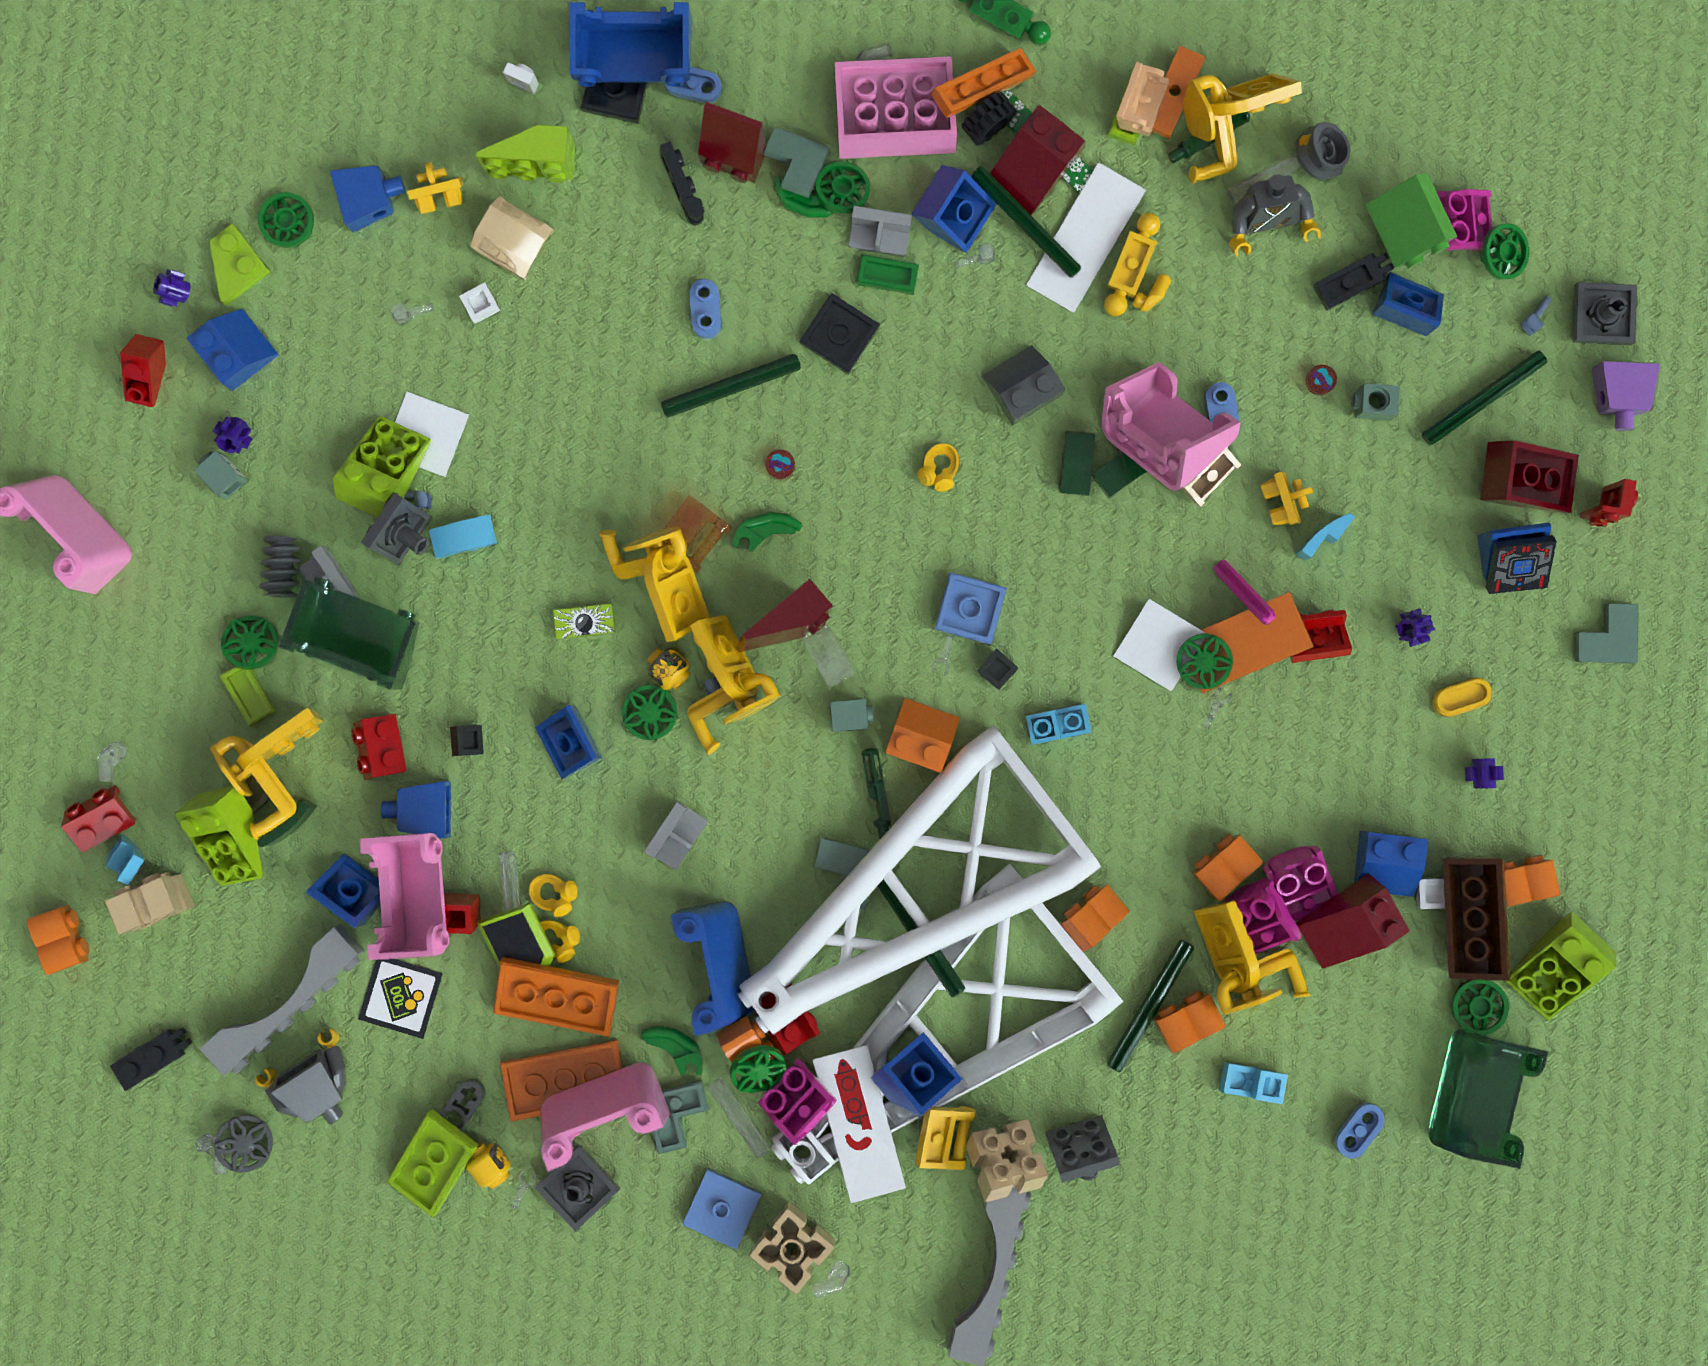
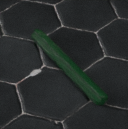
[971,166,1081,278]
[1422,351,1547,446]
[661,354,801,418]
[878,879,965,997]
[1107,939,1194,1072]

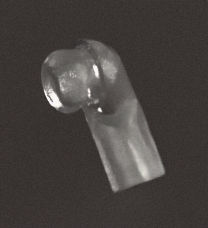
[98,742,127,782]

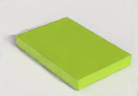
[387,1109,479,1218]

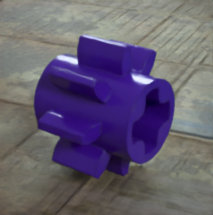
[153,269,191,307]
[213,416,252,454]
[1395,608,1435,647]
[1465,758,1504,789]

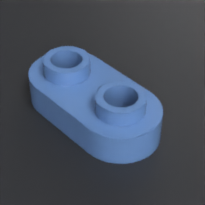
[664,67,722,103]
[689,279,722,339]
[1204,382,1240,430]
[1334,1102,1385,1158]

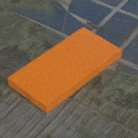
[1190,592,1314,693]
[493,957,620,1037]
[500,1039,623,1122]

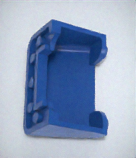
[570,2,692,87]
[671,901,754,1036]

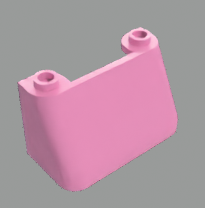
[1101,362,1240,491]
[0,475,132,594]
[360,833,449,960]
[541,1062,670,1171]

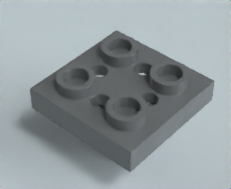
[1572,282,1637,345]
[361,493,432,565]
[1045,1115,1120,1182]
[535,1144,620,1232]

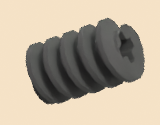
[259,536,302,598]

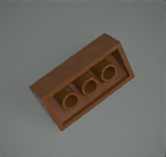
[1443,856,1510,981]

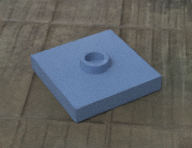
[934,572,1007,645]
[682,1168,762,1250]

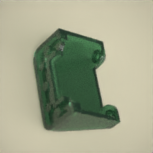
[278,576,420,690]
[1428,1029,1548,1169]

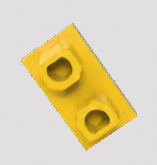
[407,162,464,214]
[1261,471,1314,525]

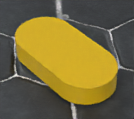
[1432,678,1492,717]

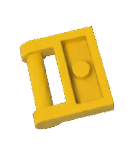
[915,1106,976,1170]

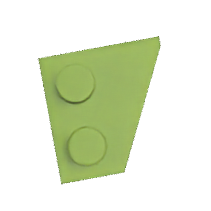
[209,223,271,305]

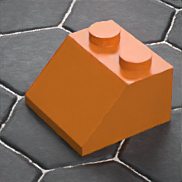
[885,698,960,773]

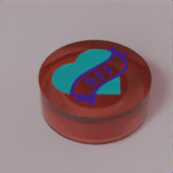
[1305,365,1337,396]
[766,449,795,480]

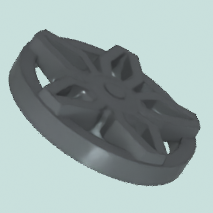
[214,1115,273,1172]

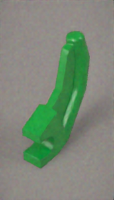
[775,177,839,218]
[732,512,802,552]
[641,1025,703,1075]

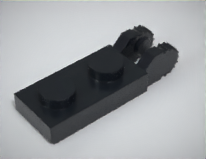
[660,141,705,226]

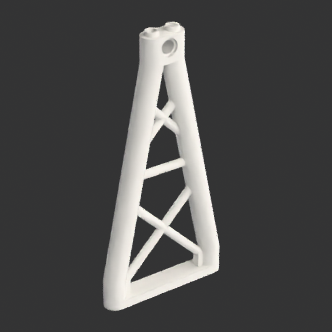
[738,725,1101,1034]
[771,864,1123,1185]

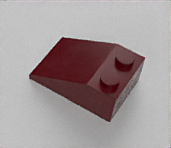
[698,102,766,183]
[990,104,1086,216]
[1480,440,1579,513]
[735,579,833,652]
[1295,873,1410,969]

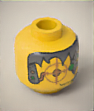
[647,647,691,691]
[466,1142,511,1189]

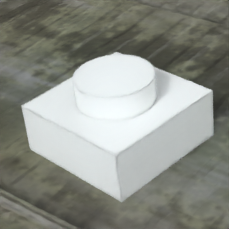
[503,62,539,94]
[459,283,501,324]
[1416,878,1445,909]

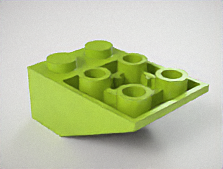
[476,125,576,183]
[333,415,431,518]
[174,786,263,886]
[1506,911,1617,1021]

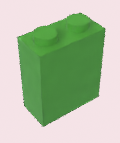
[1365,173,1457,269]

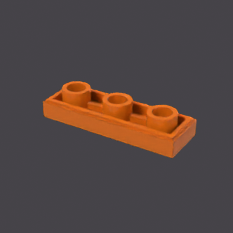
[1152,45,1206,139]

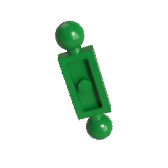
[958,0,1051,45]

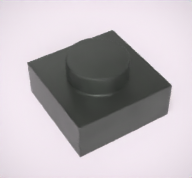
[977,648,1018,691]
[450,725,484,756]

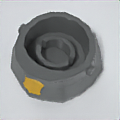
[1296,122,1351,181]

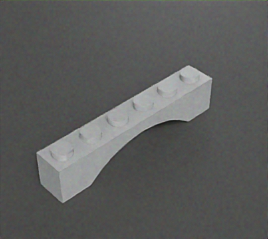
[200,925,365,1076]
[947,1187,1031,1366]

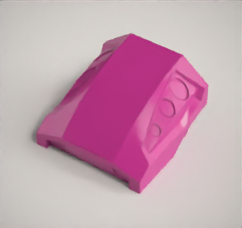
[1436,189,1493,251]
[1262,846,1337,921]
[1223,878,1301,955]
[757,1059,837,1145]

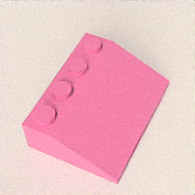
[835,56,957,159]

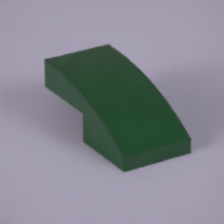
[1059,431,1095,496]
[1092,452,1147,499]
[258,800,317,847]

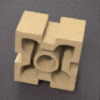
[105,872,195,934]
[966,1119,1048,1203]
[749,1201,835,1295]

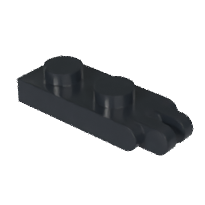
[1313,253,1395,311]
[110,1027,193,1091]

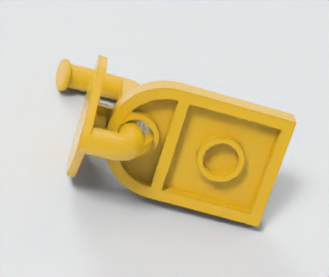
[1183,73,1302,183]
[599,526,710,642]
[687,615,781,755]
[210,707,324,840]
[1193,901,1310,1015]

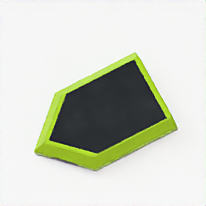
[477,903,555,967]

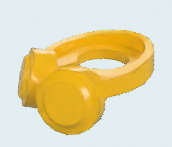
[917,443,960,492]
[529,874,578,917]
[540,920,580,963]

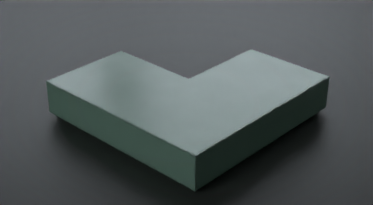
[764,127,829,198]
[1575,603,1638,663]
[815,838,870,910]
[652,1080,709,1154]

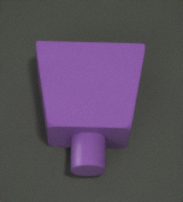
[1592,361,1660,431]

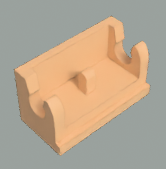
[1116,62,1169,136]

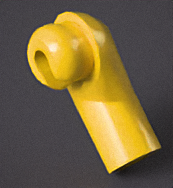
[1132,274,1171,312]

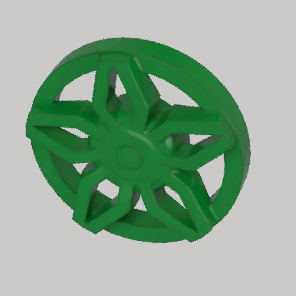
[815,161,870,214]
[258,192,314,248]
[1480,223,1529,280]
[221,615,279,670]
[1176,633,1233,689]
[622,685,678,740]
[1451,979,1509,1035]
[730,1045,786,1093]

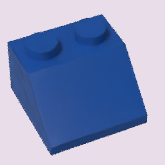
[911,165,997,253]
[186,309,279,391]
[1354,831,1428,897]
[871,1032,962,1117]

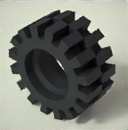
[961,91,1017,146]

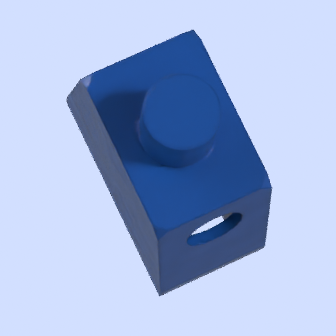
[330,166,406,232]
[381,781,451,838]

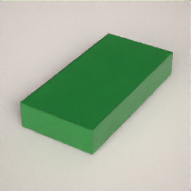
[856,254,919,295]

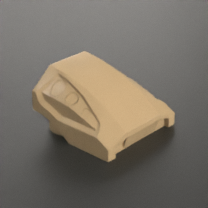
[470,196,554,280]
[1181,448,1241,507]

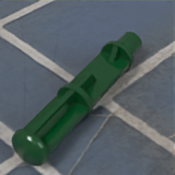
[1168,112,1250,164]
[861,748,891,839]

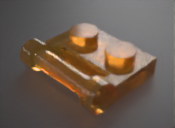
[662,495,732,574]

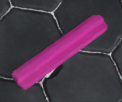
[1213,560,1276,625]

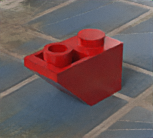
[120,334,166,408]
[444,893,481,934]

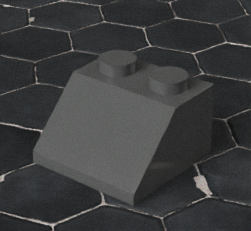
[982,345,1065,426]

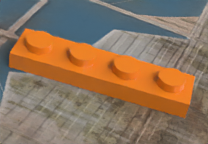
[931,48,1037,118]

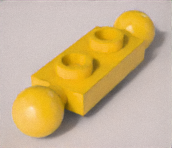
[1104,213,1160,317]

